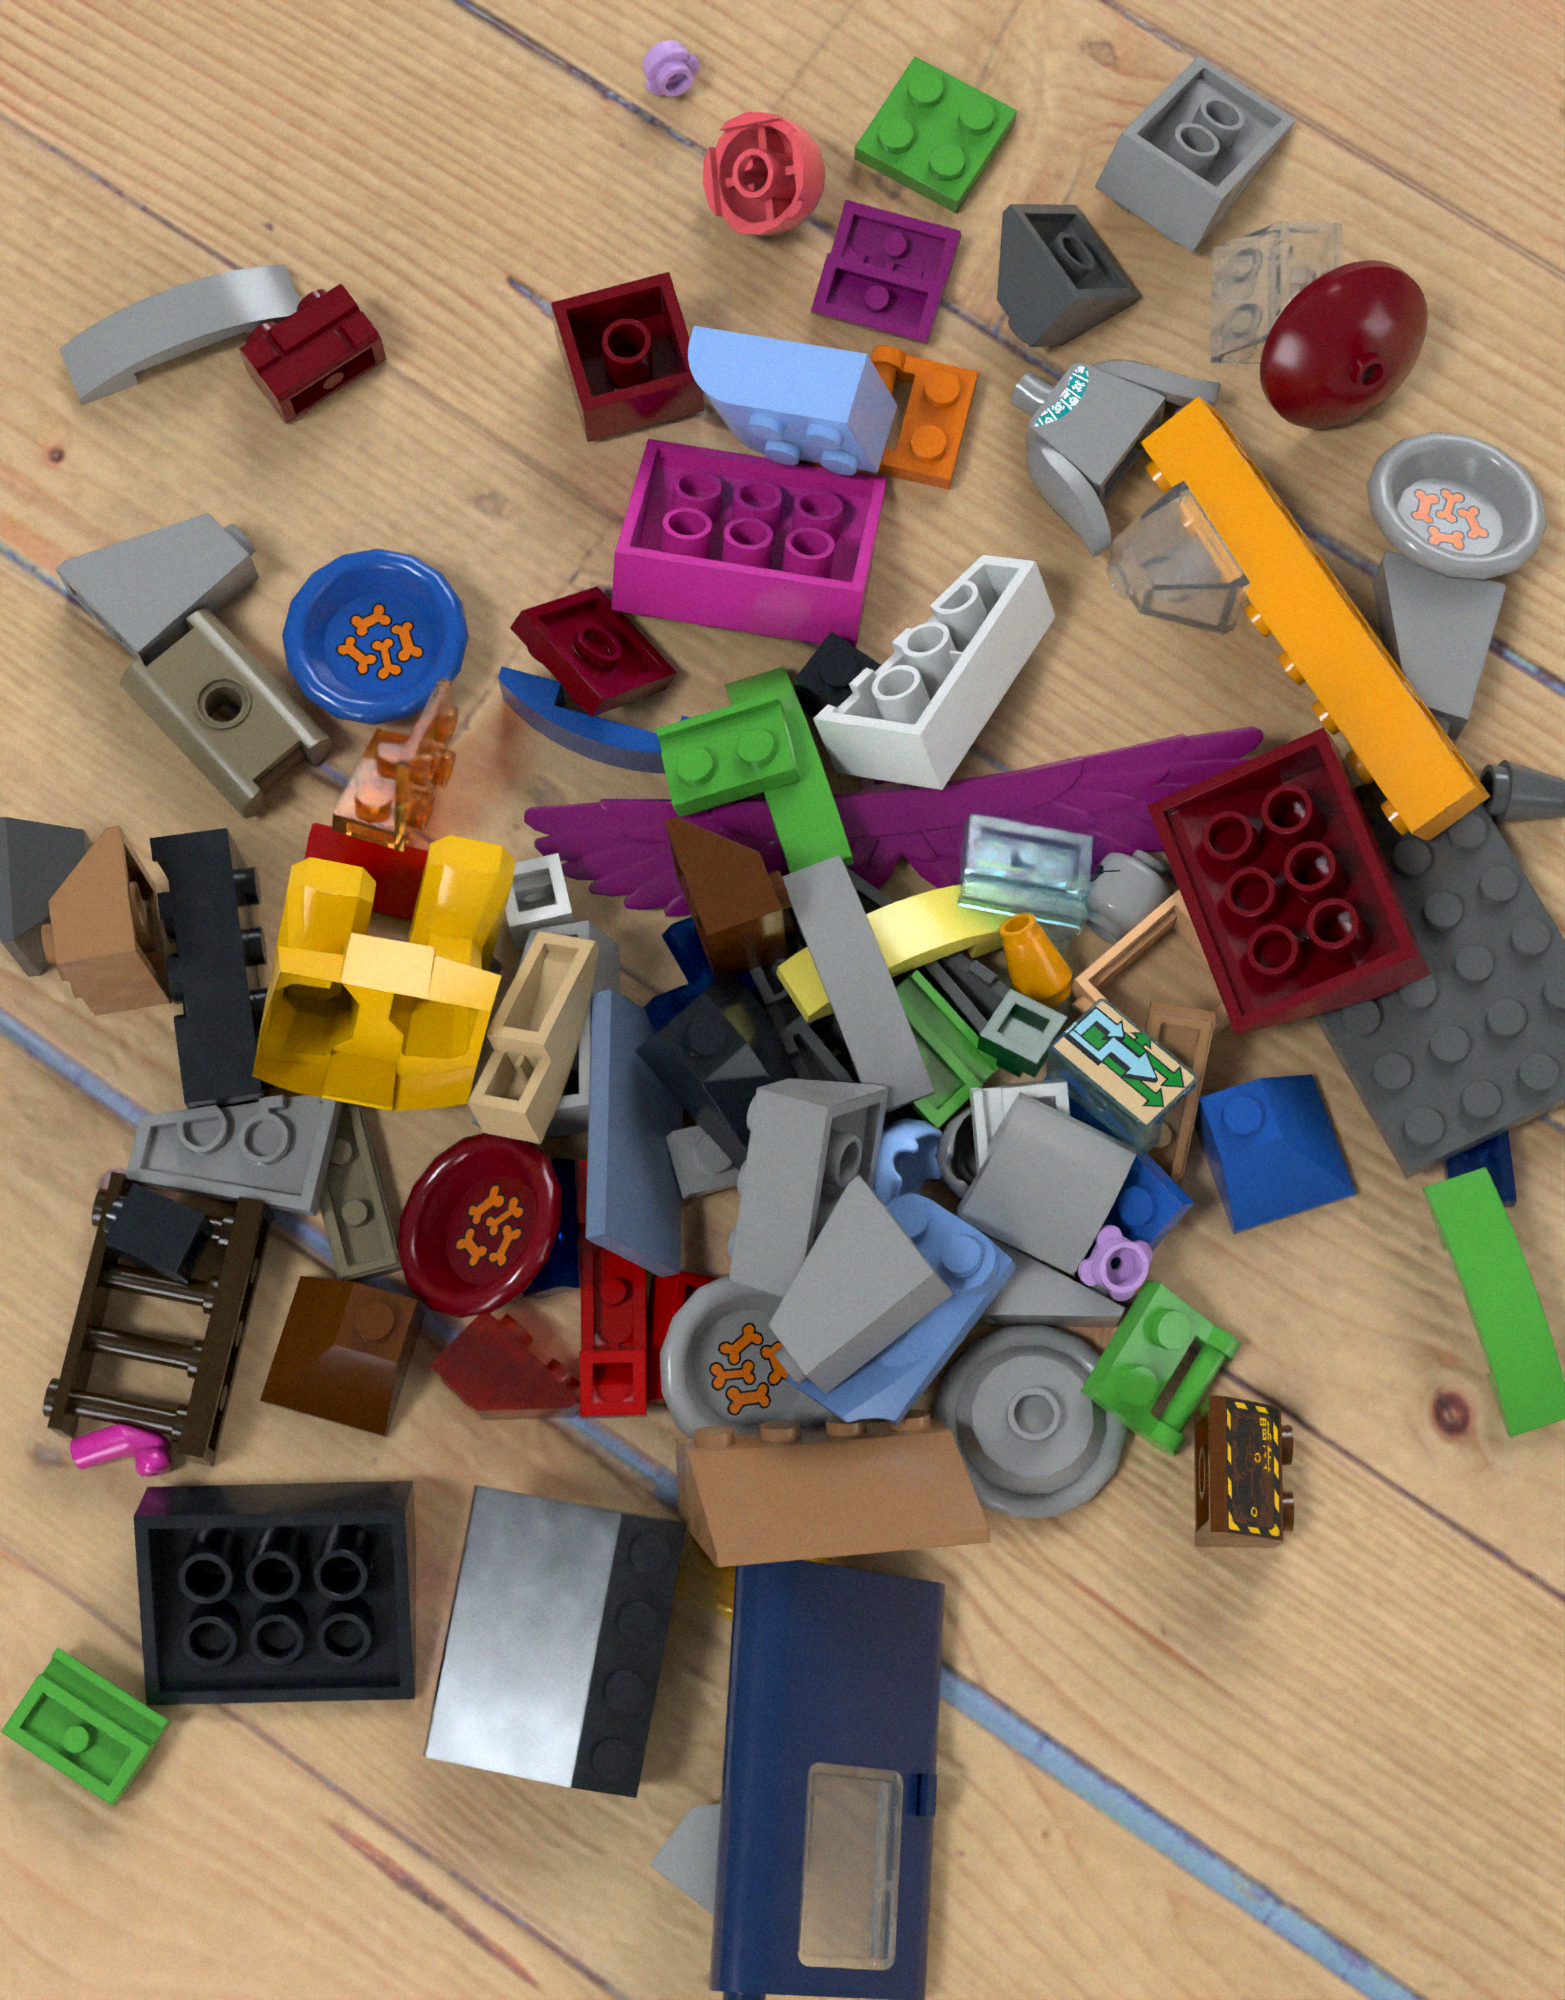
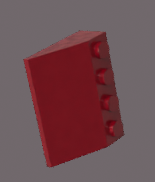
[1147,727,1432,1036]

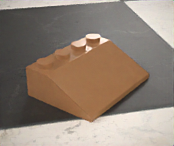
[675,1410,990,1568]

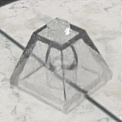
[1106,481,1250,635]

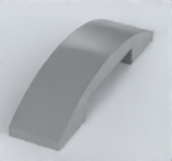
[60,265,300,405]
[782,855,935,1113]

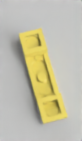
[776,882,1017,1023]

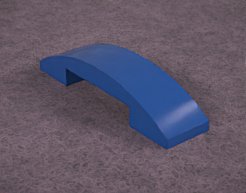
[498,666,690,774]

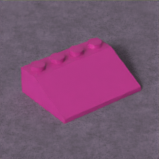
[611,439,887,648]

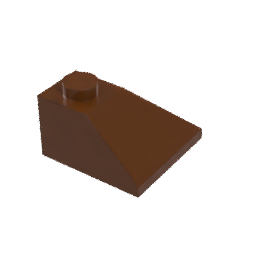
[260,1276,426,1438]

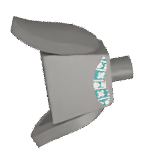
[1010,359,1221,558]

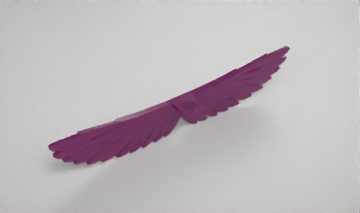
[524,726,1264,917]

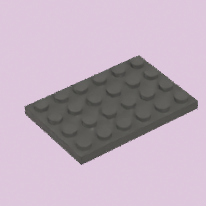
[1313,781,1565,1179]

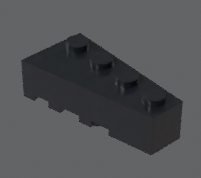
[150,828,277,1109]

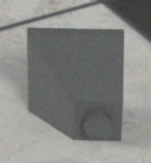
[997,204,1141,347]
[0,817,93,977]

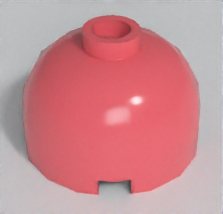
[703,112,825,236]

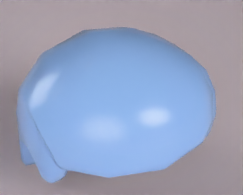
[873,1118,942,1206]

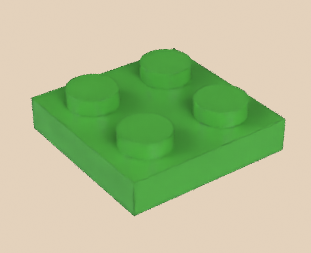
[854,56,1017,214]

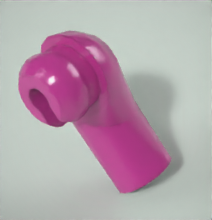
[70,1423,172,1477]

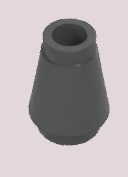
[1479,760,1565,823]

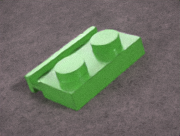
[655,692,801,818]
[896,970,1000,1129]
[1,1648,172,1806]

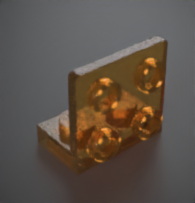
[332,678,459,852]

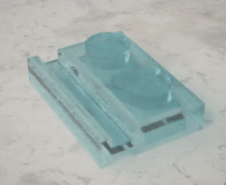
[957,813,1093,929]

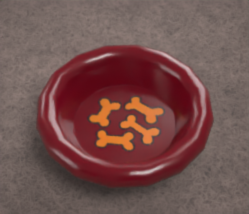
[398,1133,561,1318]

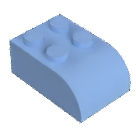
[688,326,897,475]

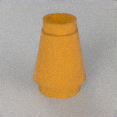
[999,913,1072,1008]

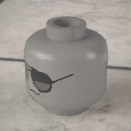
[1078,850,1172,945]

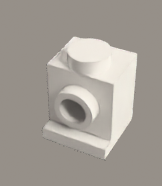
[505,853,574,948]

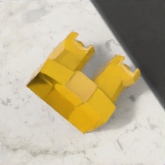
[252,835,515,1111]

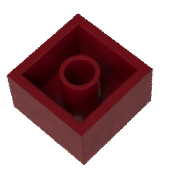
[551,272,704,442]

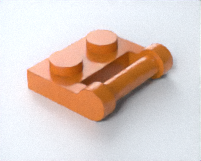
[870,345,978,490]

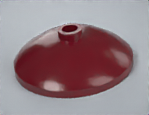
[1260,260,1428,429]

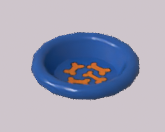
[282,548,469,725]

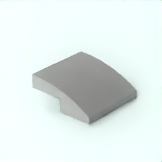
[957,1092,1137,1276]

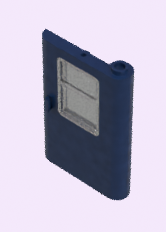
[709,1560,945,2000]

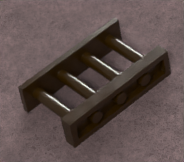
[43,1172,274,1467]

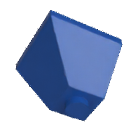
[1194,1074,1357,1235]

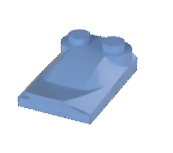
[785,1192,1016,1427]

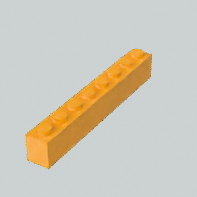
[1140,396,1490,842]

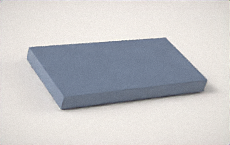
[585,988,683,1278]

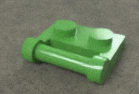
[1081,1280,1241,1457]

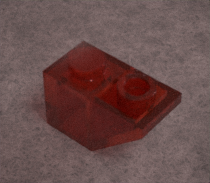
[429,1313,580,1420]

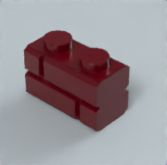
[239,284,386,424]

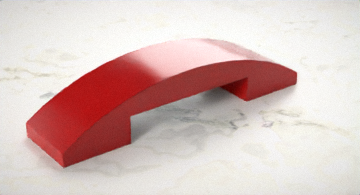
[578,1159,647,1419]

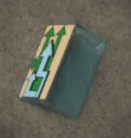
[1046,999,1197,1157]

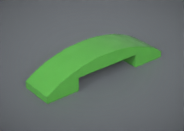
[725,666,854,873]
[1422,1167,1565,1437]

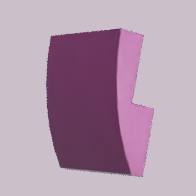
[811,200,962,345]

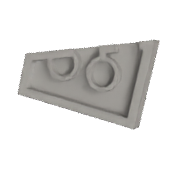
[126,1095,343,1216]

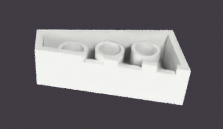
[813,555,1056,790]

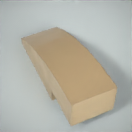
[467,931,599,1144]

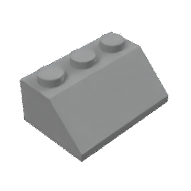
[728,1078,889,1297]

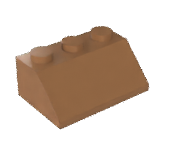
[41,826,171,1016]

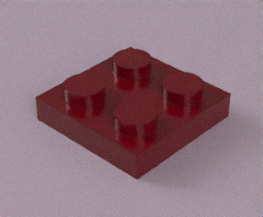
[510,586,677,717]

